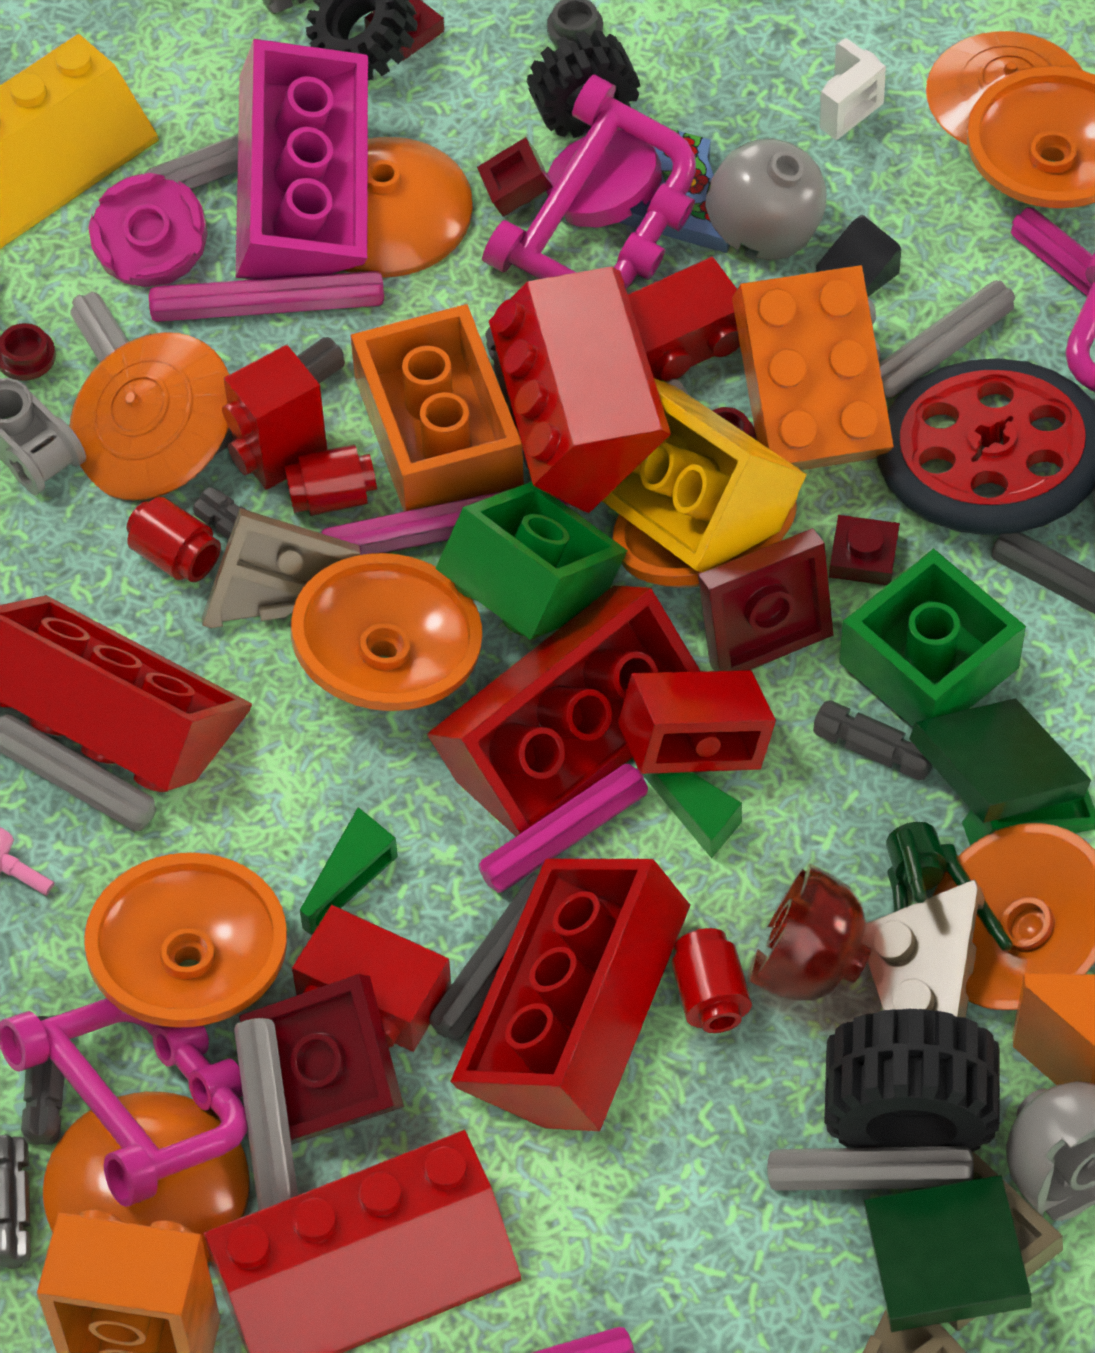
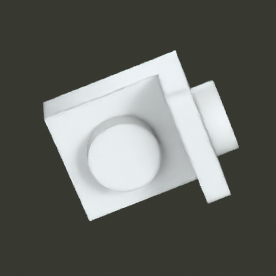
[820,38,886,141]

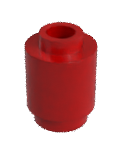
[284,444,377,516]
[126,497,221,583]
[671,928,752,1033]

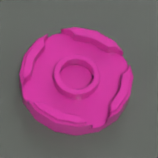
[546,129,662,228]
[88,173,208,287]

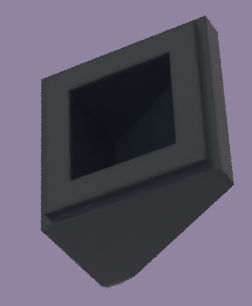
[816,215,902,297]

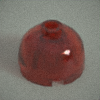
[748,863,872,1001]

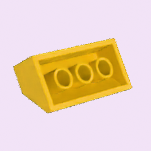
[0,33,159,249]
[602,379,807,573]

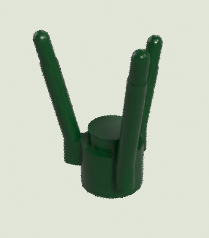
[886,822,1012,951]

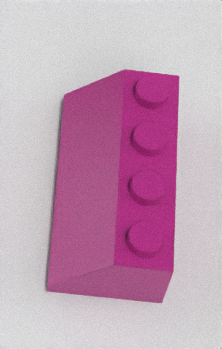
[235,39,368,280]

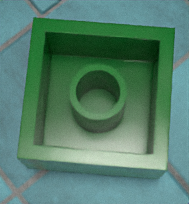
[435,482,628,640]
[839,548,1026,727]

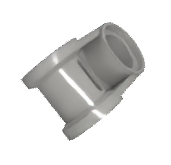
[0,378,86,495]

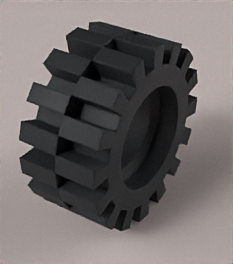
[306,0,417,80]
[527,30,640,138]

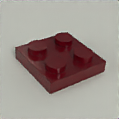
[698,528,834,671]
[239,974,404,1145]

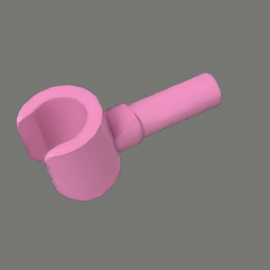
[0,827,55,896]

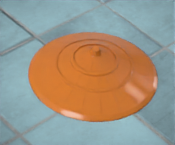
[926,31,1083,145]
[69,332,229,500]
[933,823,1095,1010]

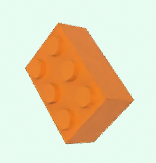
[732,265,894,470]
[350,304,524,511]
[37,1210,221,1353]

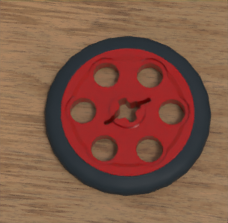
[877,358,1095,535]

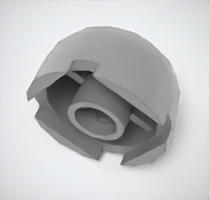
[705,138,827,260]
[1006,1081,1095,1221]

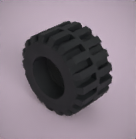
[824,1008,1000,1152]

